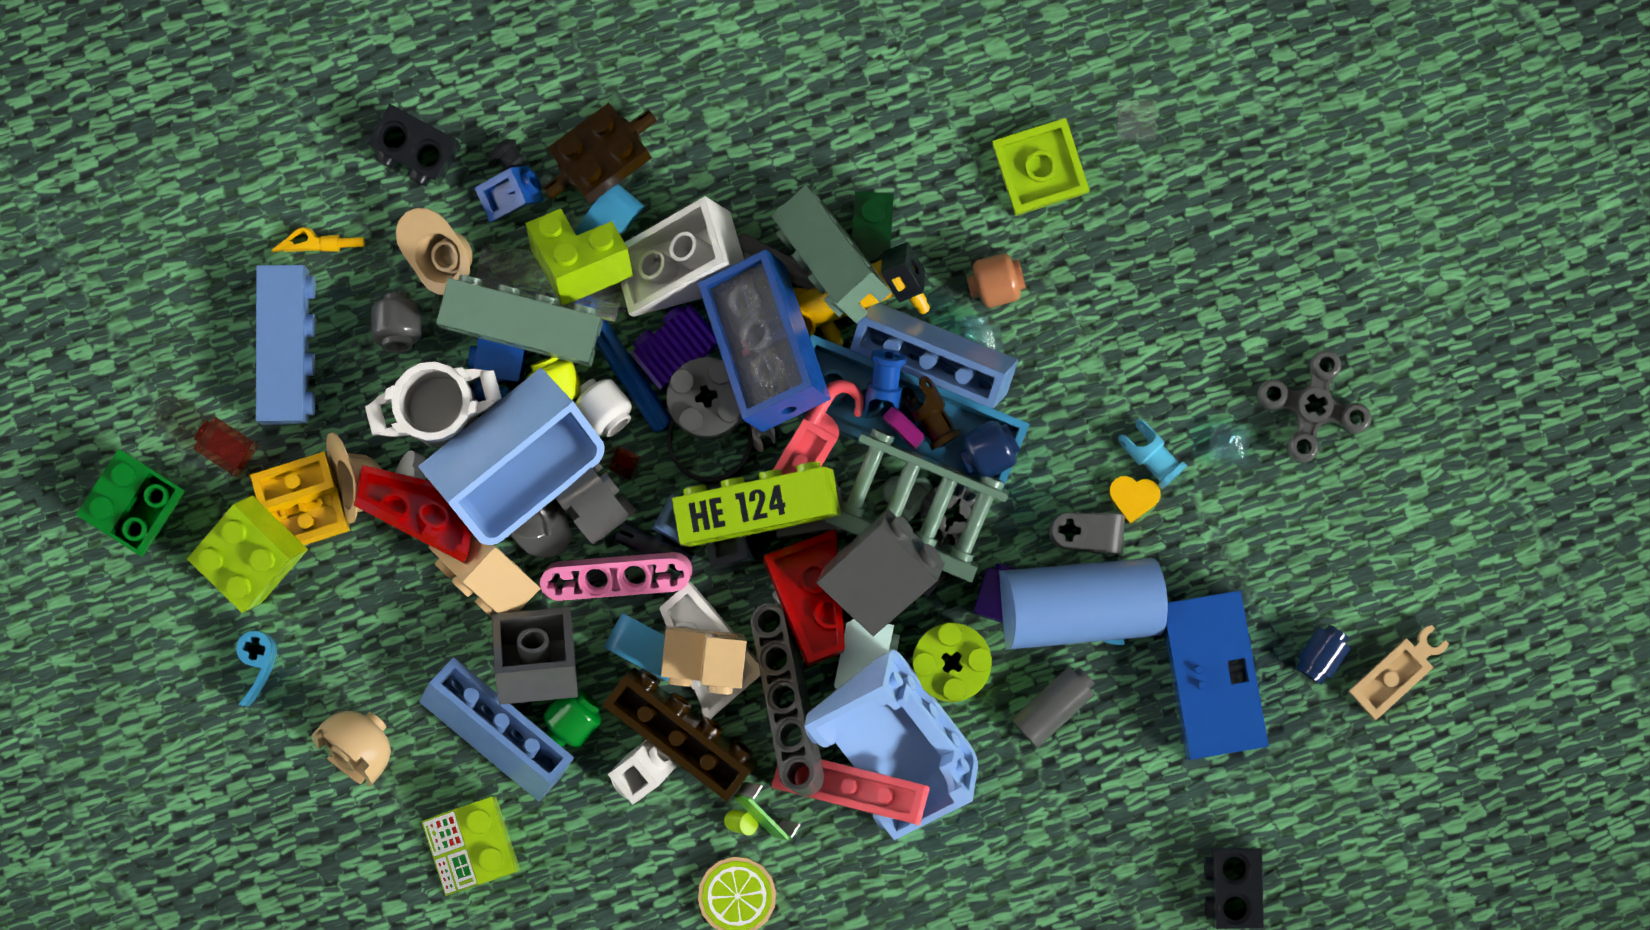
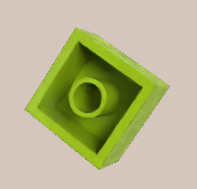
[187,495,308,613]

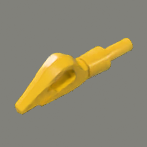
[272,227,365,253]

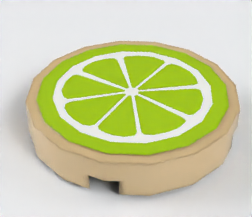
[698,857,776,930]

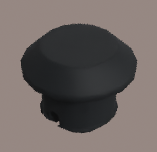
[490,139,523,170]

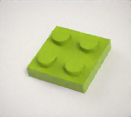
[992,118,1090,216]

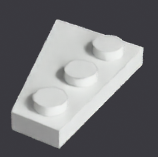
[659,582,761,719]

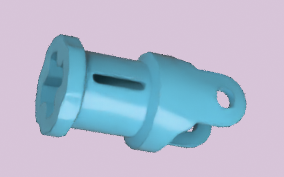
[1118,419,1187,489]

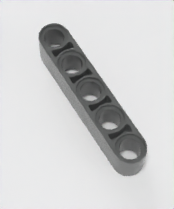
[751,603,824,796]

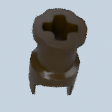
[901,376,962,451]

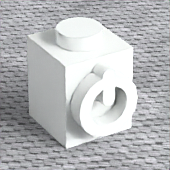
[608,740,677,805]

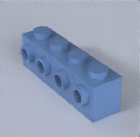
[256,265,316,425]
[850,303,1018,409]
[419,657,574,802]

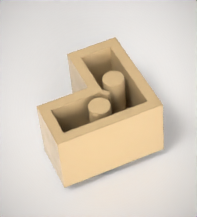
[428,532,541,618]
[661,626,747,694]

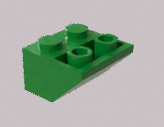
[76,449,185,557]

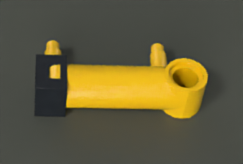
[794,241,930,346]

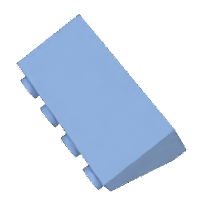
[418,368,605,545]

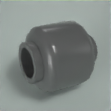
[371,292,422,353]

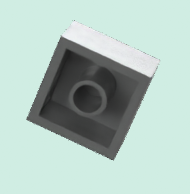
[492,607,578,705]

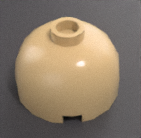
[311,711,391,787]

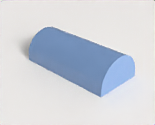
[999,558,1168,650]

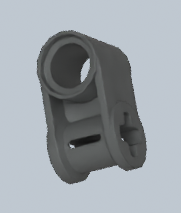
[1048,513,1125,555]

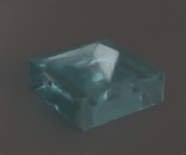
[1208,423,1251,466]

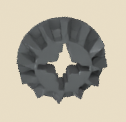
[920,483,977,545]

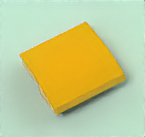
[250,451,350,545]

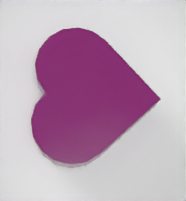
[882,407,924,450]

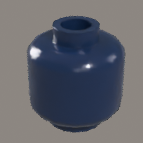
[959,420,1021,478]

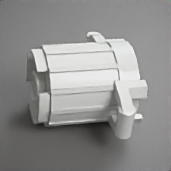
[365,362,502,448]

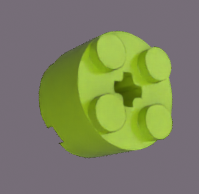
[912,623,992,703]

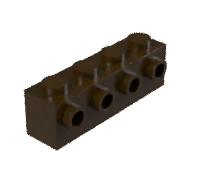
[602,667,758,802]

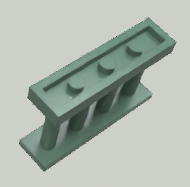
[825,428,1009,583]

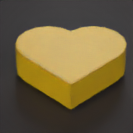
[1109,476,1160,525]

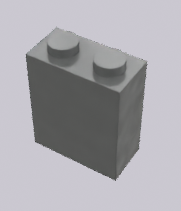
[817,509,945,637]

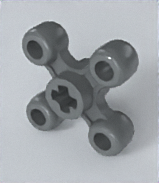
[1256,350,1372,464]

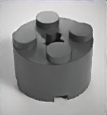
[667,357,745,441]
[556,463,637,544]

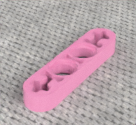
[540,552,693,601]

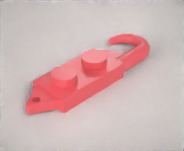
[773,380,864,475]

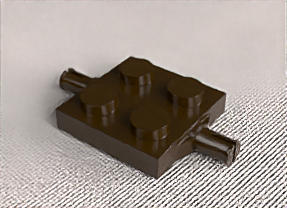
[542,102,658,204]

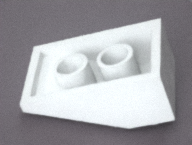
[620,196,744,317]

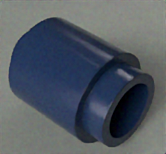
[1295,624,1351,685]

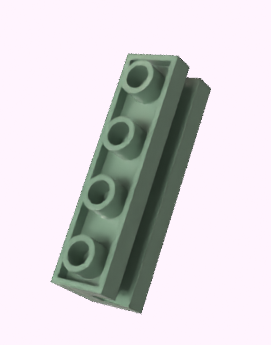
[771,185,892,324]
[436,275,603,367]

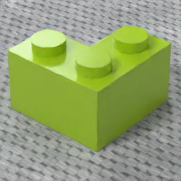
[525,209,633,306]

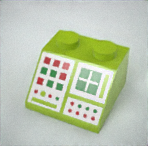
[421,796,520,896]

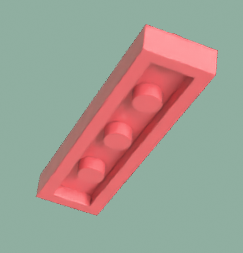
[771,759,930,826]

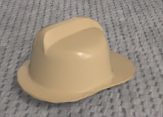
[396,208,472,295]
[326,432,382,524]

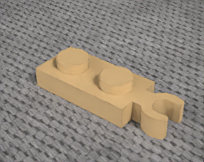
[1347,625,1449,720]

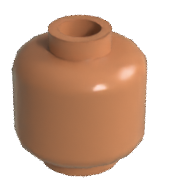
[967,253,1026,308]

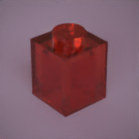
[193,417,260,477]

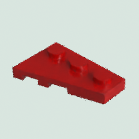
[354,465,471,564]
[763,529,845,666]

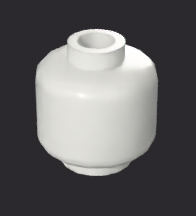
[575,379,632,437]

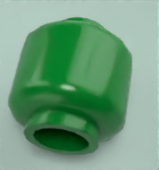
[543,689,601,748]

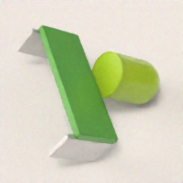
[724,782,800,840]

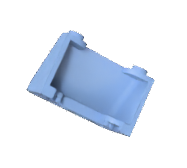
[804,650,978,840]

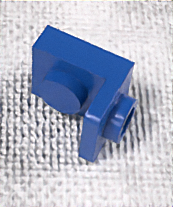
[475,166,544,223]

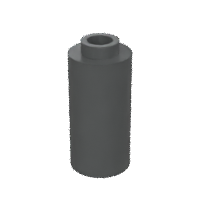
[1011,667,1095,749]

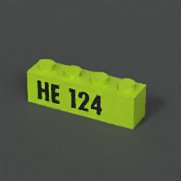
[672,462,841,547]

